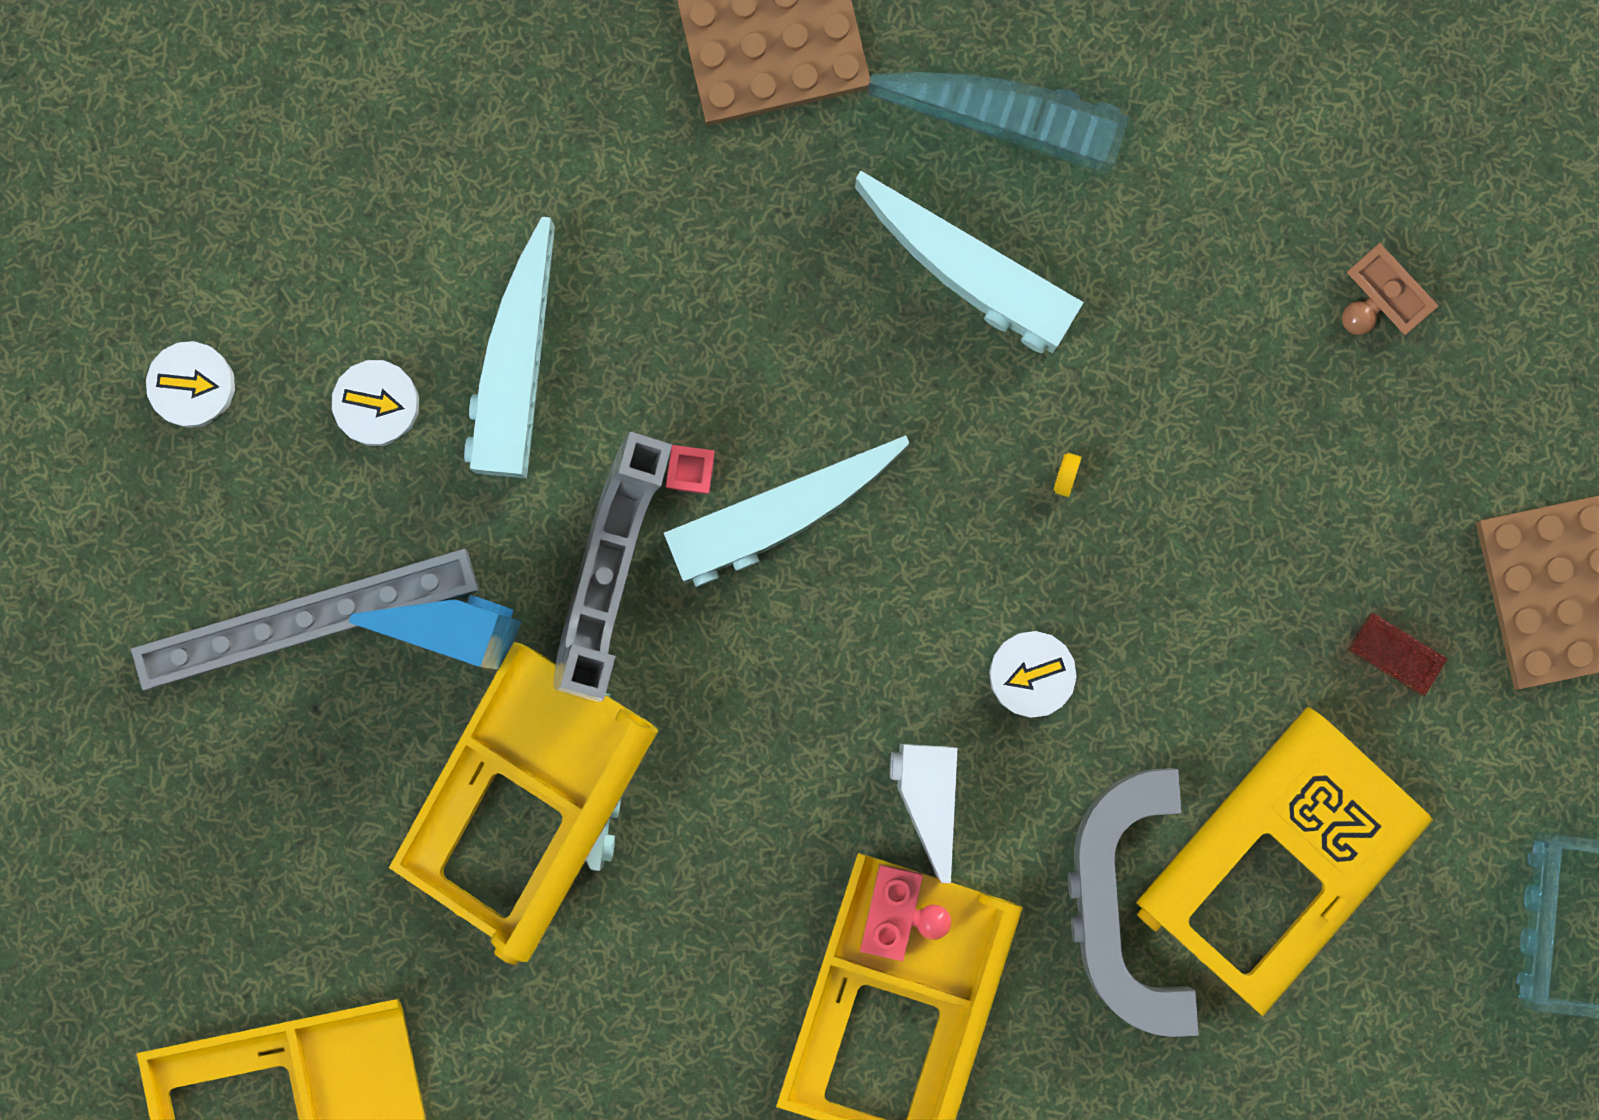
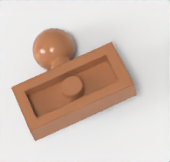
[1342,243,1438,335]

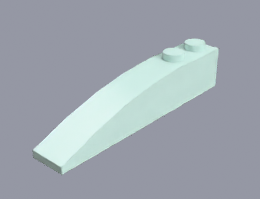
[855,171,1084,353]
[464,217,555,479]
[664,436,909,587]

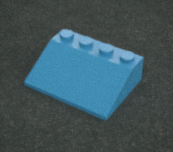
[349,595,521,670]

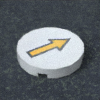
[146,341,235,428]
[332,360,419,446]
[989,631,1077,718]

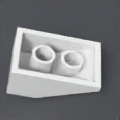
[890,744,957,883]

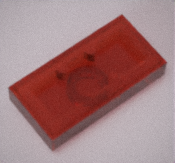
[1347,613,1447,696]

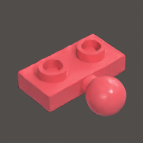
[860,864,951,961]

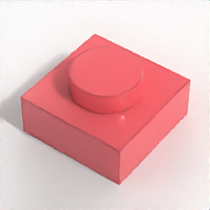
[666,445,715,495]

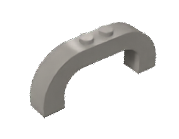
[554,432,672,702]
[1068,768,1199,1037]

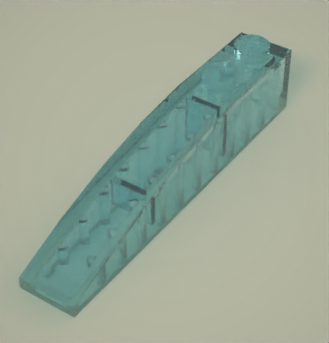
[867,72,1130,175]

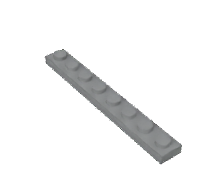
[131,549,479,691]

